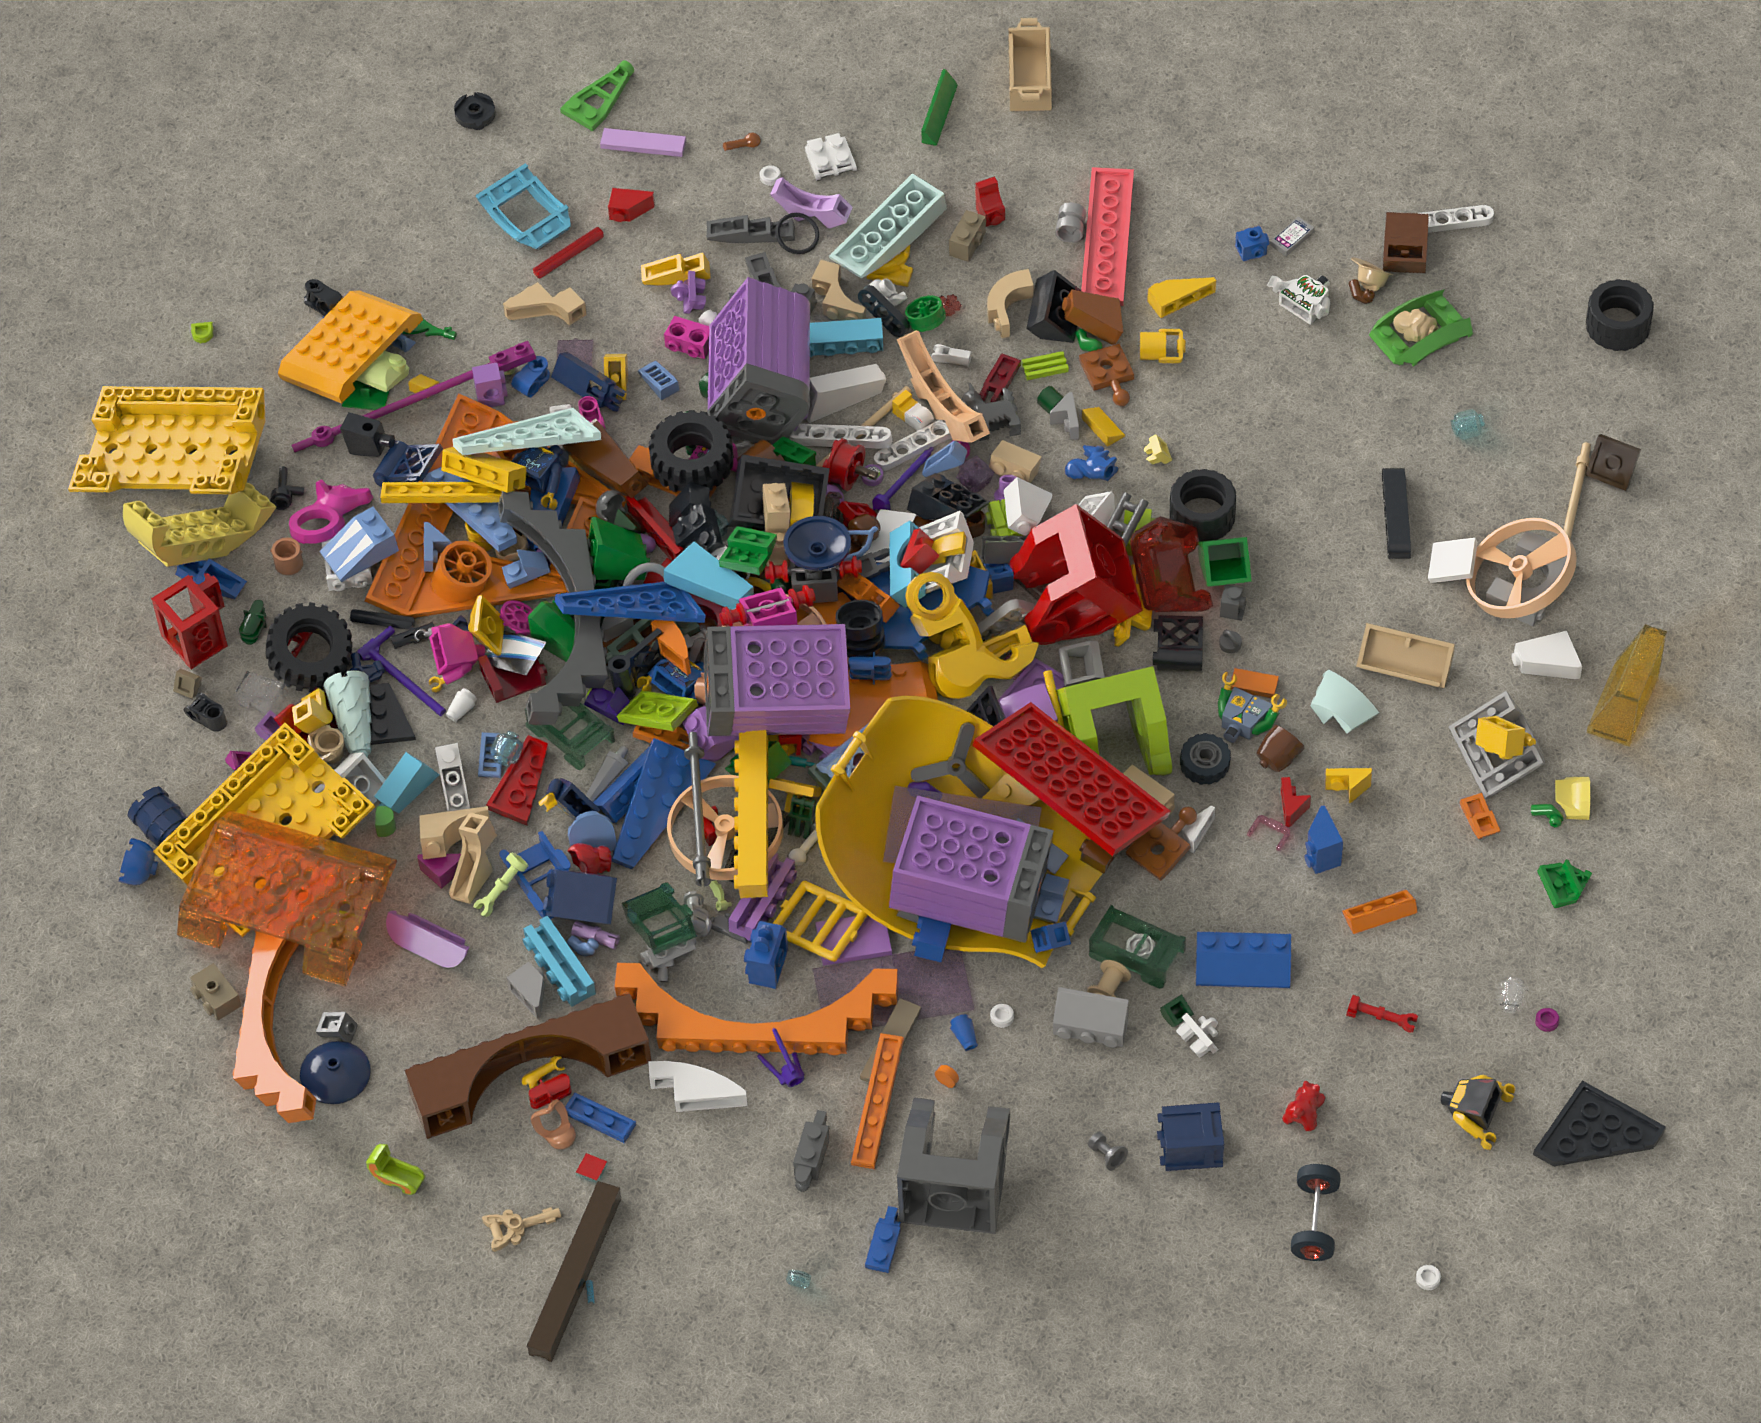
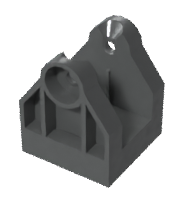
[897,1097,1010,1234]

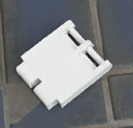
[805,133,857,181]

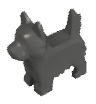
[961,383,1021,441]

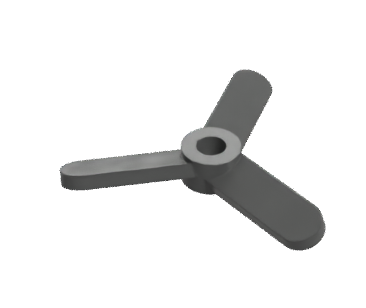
[911,722,990,799]

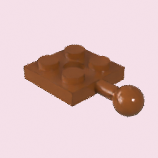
[1079,344,1134,406]
[1125,807,1197,881]

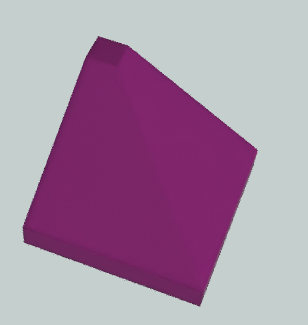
[225,751,252,771]

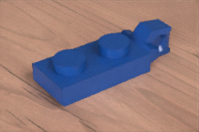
[865,1206,901,1273]

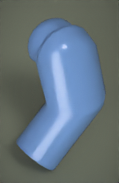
[567,935,599,956]

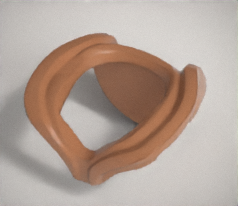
[531,1099,576,1149]

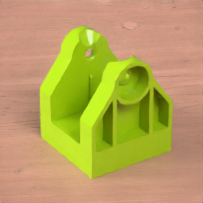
[1056,666,1172,776]

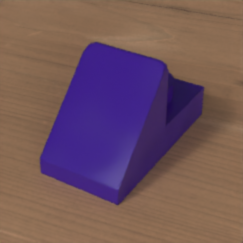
[583,687,630,725]

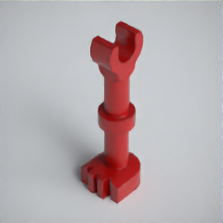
[1346,995,1418,1033]

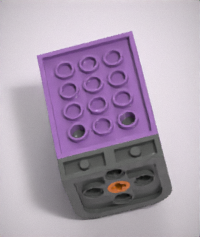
[708,277,810,445]
[704,624,850,737]
[889,796,1054,943]

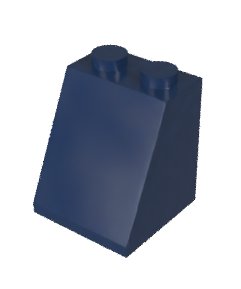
[543,869,617,924]

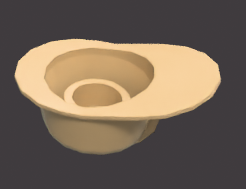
[1351,257,1393,292]

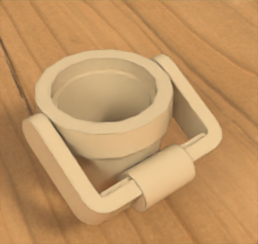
[308,725,344,764]

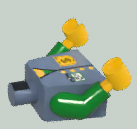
[1217,672,1287,743]

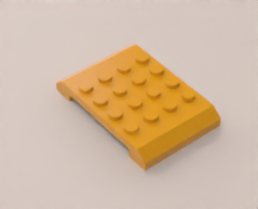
[278,290,423,404]

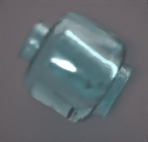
[1451,409,1485,440]
[490,731,524,766]

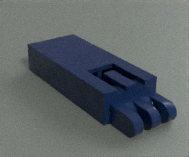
[551,352,626,412]

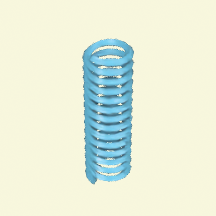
[586,1280,595,1303]

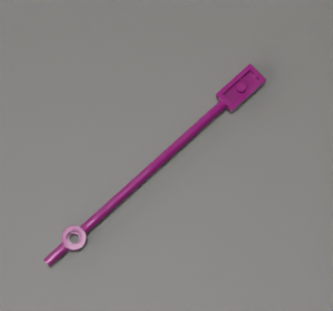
[291,340,537,453]

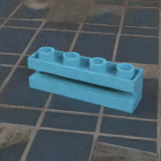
[810,318,884,357]
[522,915,596,1007]

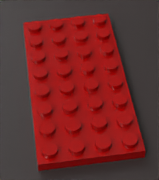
[972,702,1170,856]

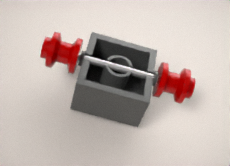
[765,555,862,603]

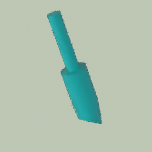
[788,756,816,768]

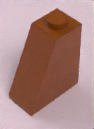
[1062,290,1123,345]

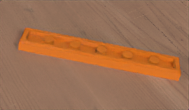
[851,1033,904,1169]

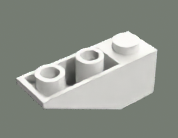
[435,743,470,811]

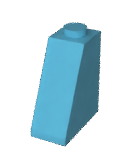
[374,752,440,813]

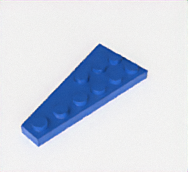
[555,582,706,623]

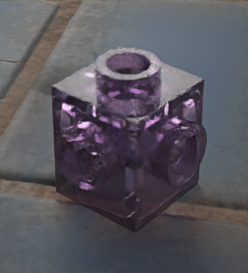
[956,455,995,493]

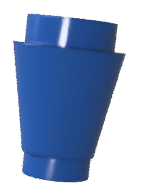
[950,1014,978,1051]

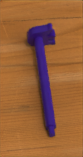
[872,447,934,511]

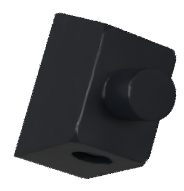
[340,412,395,457]

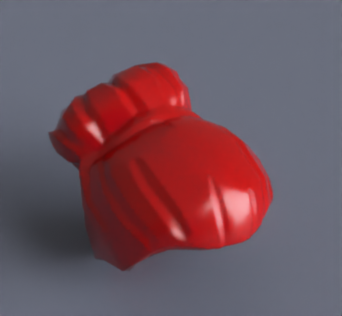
[568,843,612,874]

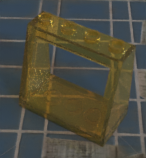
[1586,624,1667,747]

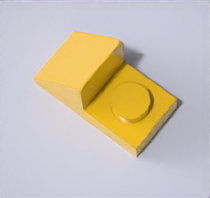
[1325,768,1372,803]

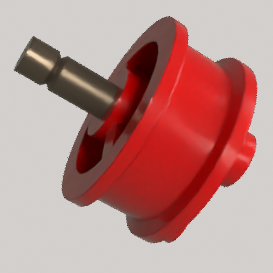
[822,438,878,491]

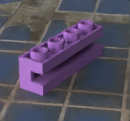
[728,853,797,941]

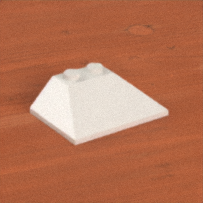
[897,511,974,604]

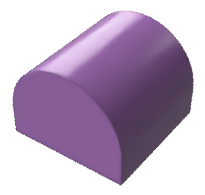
[255,710,280,740]

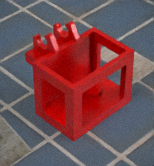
[151,573,228,670]

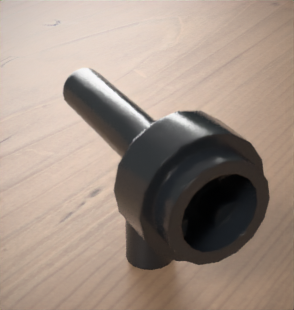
[270,466,304,510]

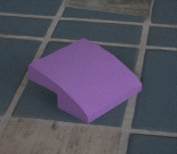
[1000,683,1058,722]

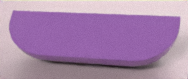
[386,911,469,967]

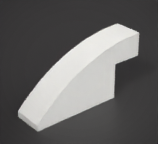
[649,1061,747,1112]

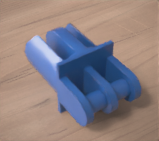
[848,652,892,684]

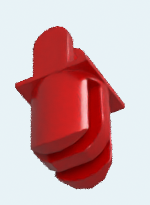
[528,1073,572,1109]

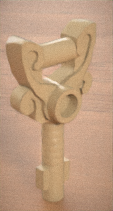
[482,1207,561,1252]

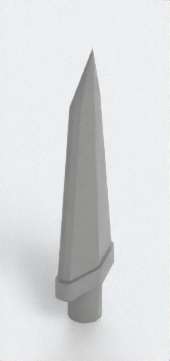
[586,746,629,802]

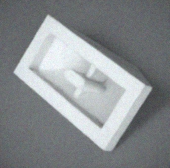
[1181,806,1215,853]

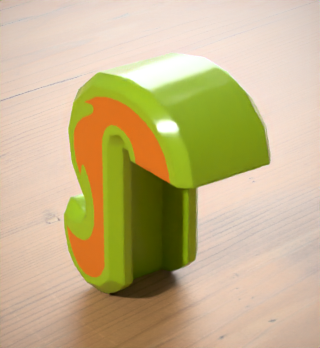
[366,1143,426,1195]

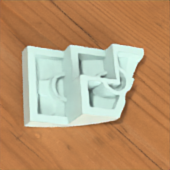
[1310,670,1379,733]

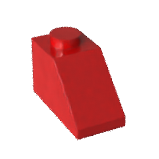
[608,188,655,222]

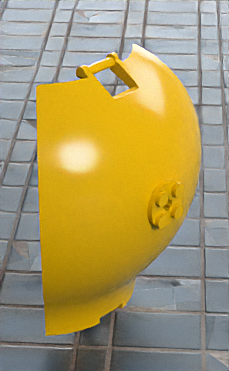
[816,696,1116,968]

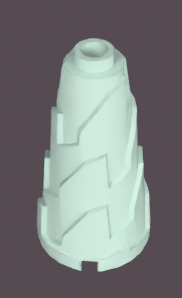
[324,671,372,757]

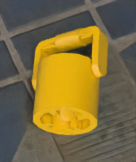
[1140,329,1186,363]

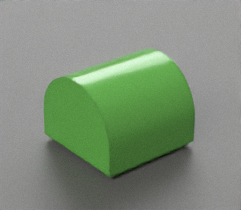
[375,806,396,837]

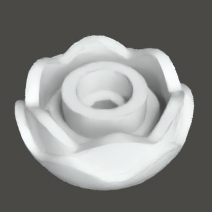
[1126,934,1155,961]

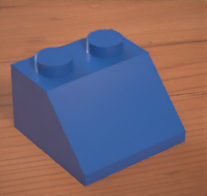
[1304,805,1343,874]

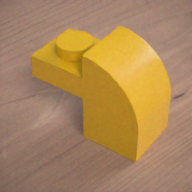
[292,688,333,734]

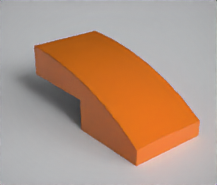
[1459,793,1500,839]

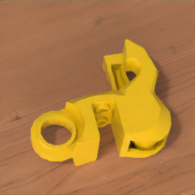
[905,572,1039,699]

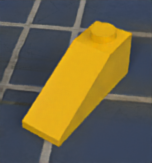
[1147,277,1216,318]

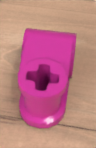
[578,396,605,428]

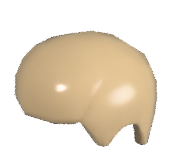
[494,531,528,562]

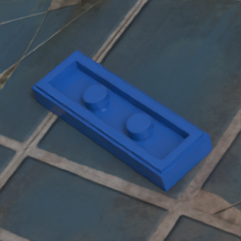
[565,1092,636,1143]

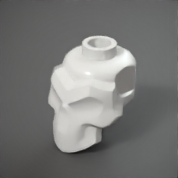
[866,278,907,311]

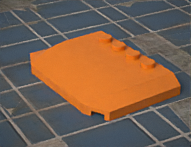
[807,661,938,747]

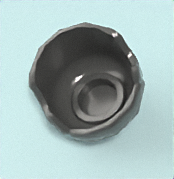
[596,490,626,524]

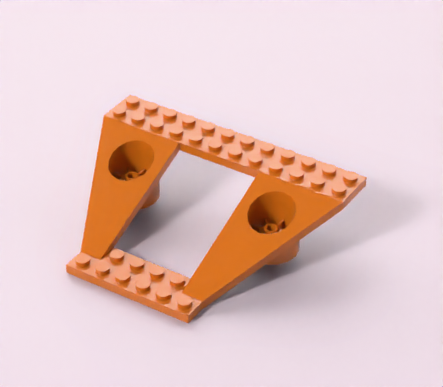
[364,393,627,618]

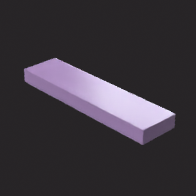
[600,128,686,157]

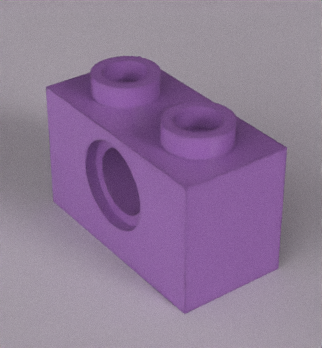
[472,363,508,407]

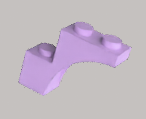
[770,177,853,228]

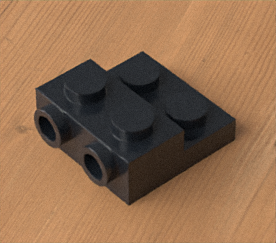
[672,504,723,554]

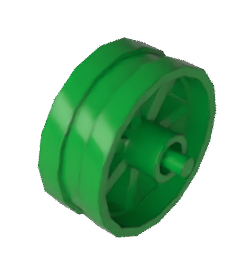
[905,295,946,332]

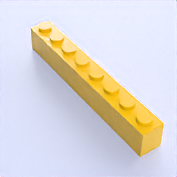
[734,730,768,898]

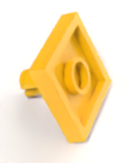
[768,778,822,814]

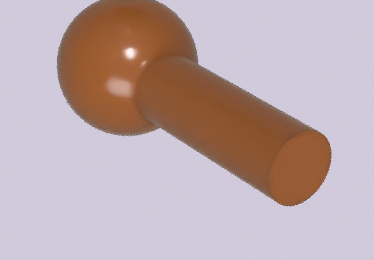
[723,132,761,151]

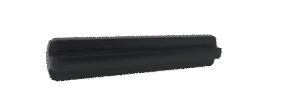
[350,609,415,629]

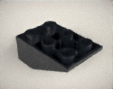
[907,473,990,519]

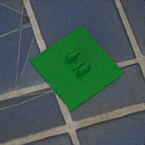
[342,380,390,410]

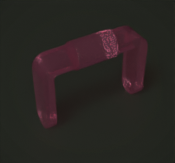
[1247,815,1290,851]

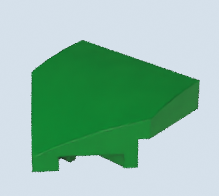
[1537,859,1592,909]

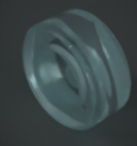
[786,1270,811,1288]

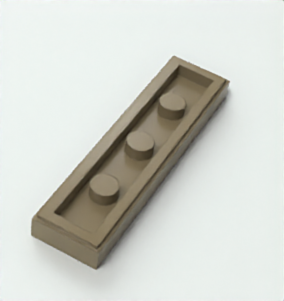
[860,998,921,1083]

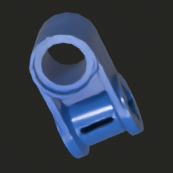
[511,356,550,398]

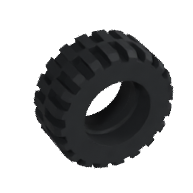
[649,410,734,493]
[265,602,353,692]

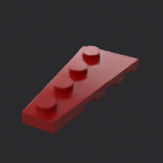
[486,735,549,826]

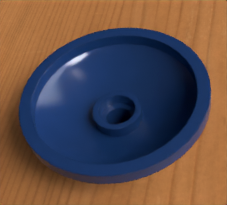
[783,516,851,570]
[300,1041,371,1104]

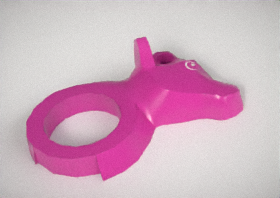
[289,480,373,544]

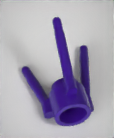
[757,1028,805,1087]

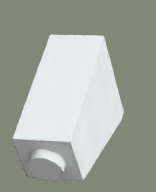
[1004,477,1052,536]
[1512,631,1582,679]

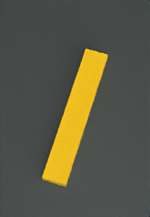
[380,482,515,503]

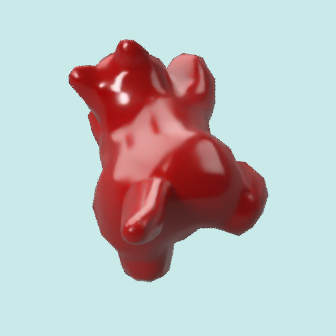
[1282,1081,1326,1132]

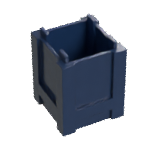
[1157,1102,1224,1171]

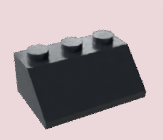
[1026,270,1081,343]

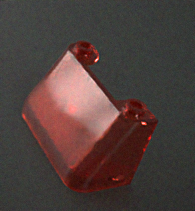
[1130,516,1213,612]

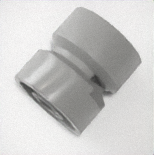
[1056,203,1086,243]

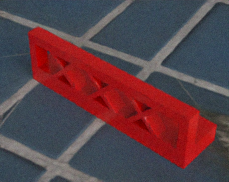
[625,496,683,561]

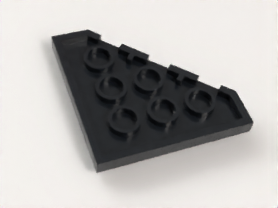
[1533,1080,1666,1167]

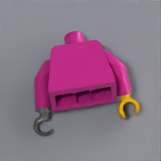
[414,623,485,693]

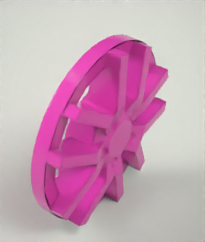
[499,601,533,636]

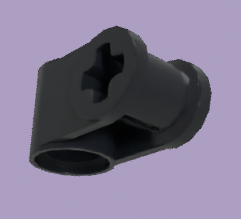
[304,279,343,316]
[183,692,227,732]

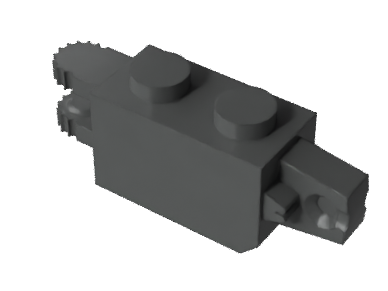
[793,1110,830,1192]

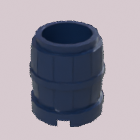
[127,786,188,847]

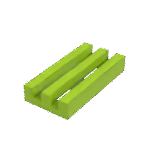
[1022,351,1069,381]

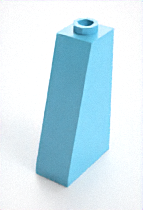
[663,542,754,610]

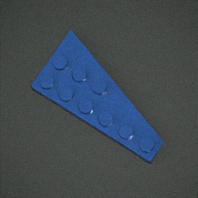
[611,738,716,869]

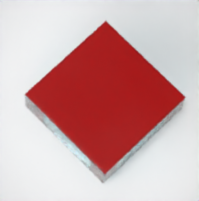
[575,1153,608,1184]

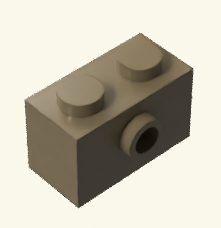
[949,210,986,262]
[190,963,241,1020]

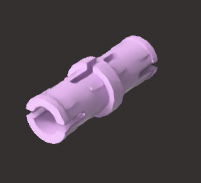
[571,921,620,950]

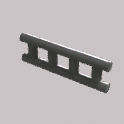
[1107,492,1149,547]

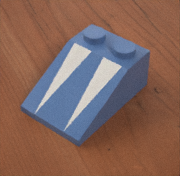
[320,507,399,582]

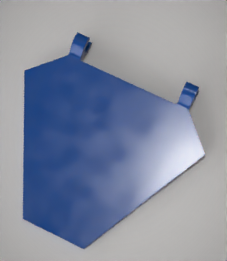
[869,562,994,661]

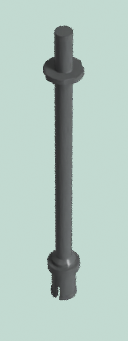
[684,732,711,887]

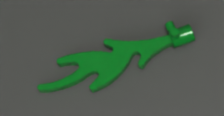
[402,317,457,340]

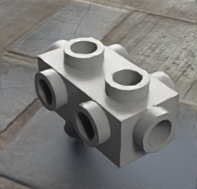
[640,930,696,982]

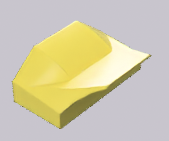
[1555,777,1590,820]

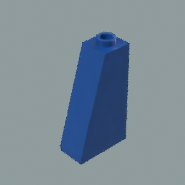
[527,467,580,551]

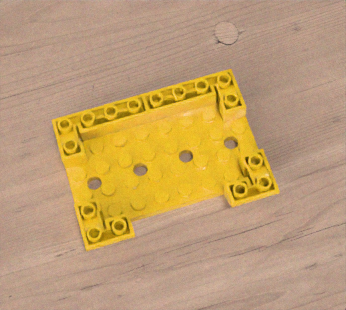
[68,386,266,494]
[153,723,375,937]

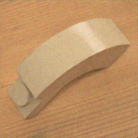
[987,269,1034,338]

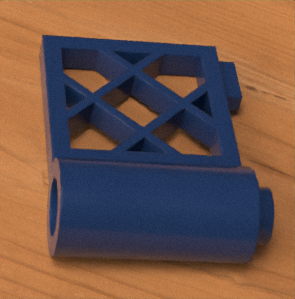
[373,440,443,487]

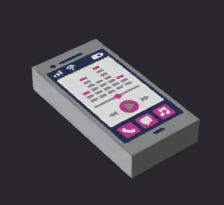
[1270,217,1314,256]

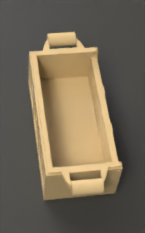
[1009,18,1052,111]

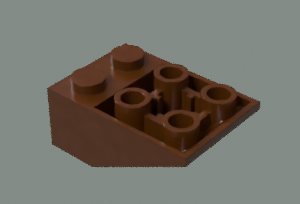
[1383,212,1429,273]

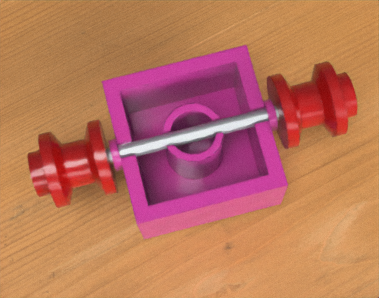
[719,585,816,626]

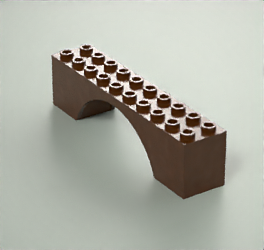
[405,994,651,1139]

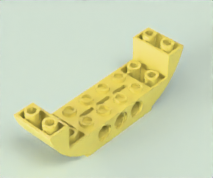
[123,483,276,567]

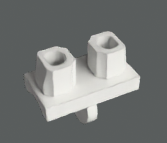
[1176,1013,1219,1058]

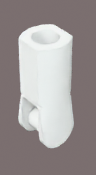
[931,344,972,367]

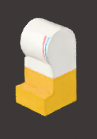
[892,390,934,431]

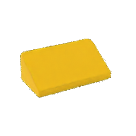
[1082,407,1125,447]

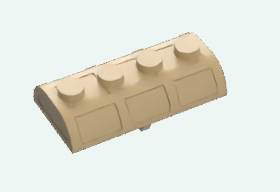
[1356,623,1455,688]

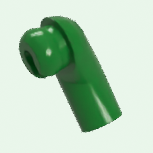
[1076,329,1103,352]
[1531,804,1563,828]

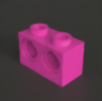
[664,316,709,359]

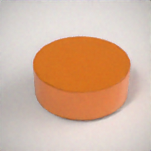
[935,1065,959,1088]

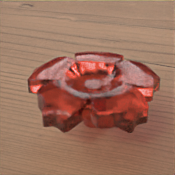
[939,294,962,316]

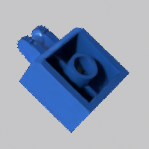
[744,921,788,989]

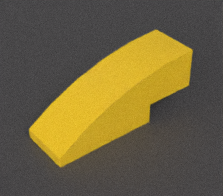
[641,253,711,285]
[789,482,814,528]

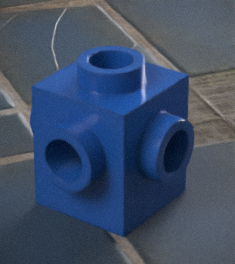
[1235,226,1270,261]

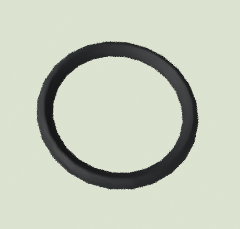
[775,213,819,255]

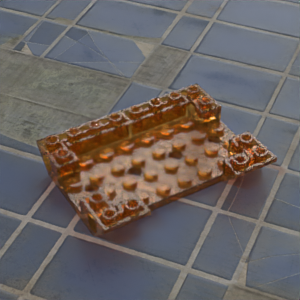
[177,811,397,986]

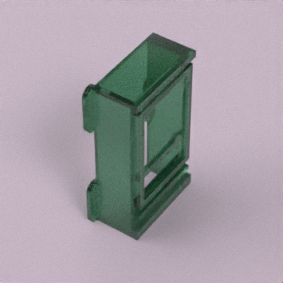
[525,703,615,770]
[621,882,697,955]
[1089,905,1186,989]

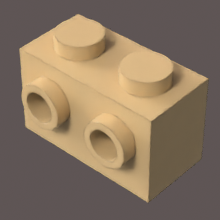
[988,440,1042,483]

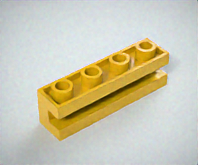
[441,447,526,493]

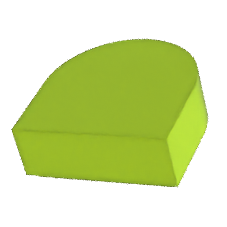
[191,322,213,343]

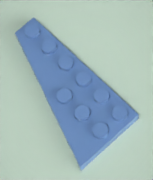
[422,467,517,552]

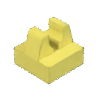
[1144,435,1172,464]

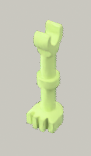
[473,852,529,917]

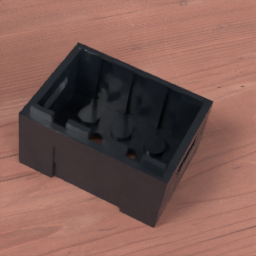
[728,455,830,530]

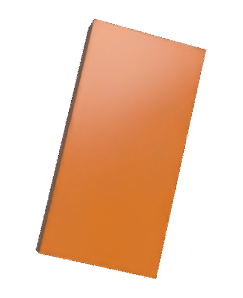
[1231,668,1279,698]

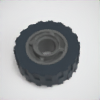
[1180,733,1231,785]

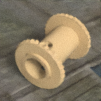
[1087,960,1131,997]

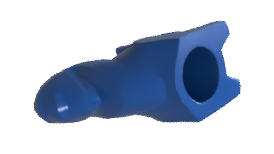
[1065,445,1119,481]

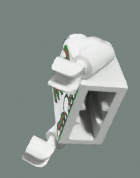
[1267,275,1330,325]

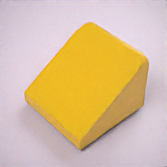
[408,374,439,398]

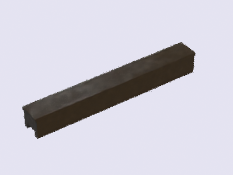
[527,1181,621,1362]

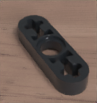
[858,285,910,337]

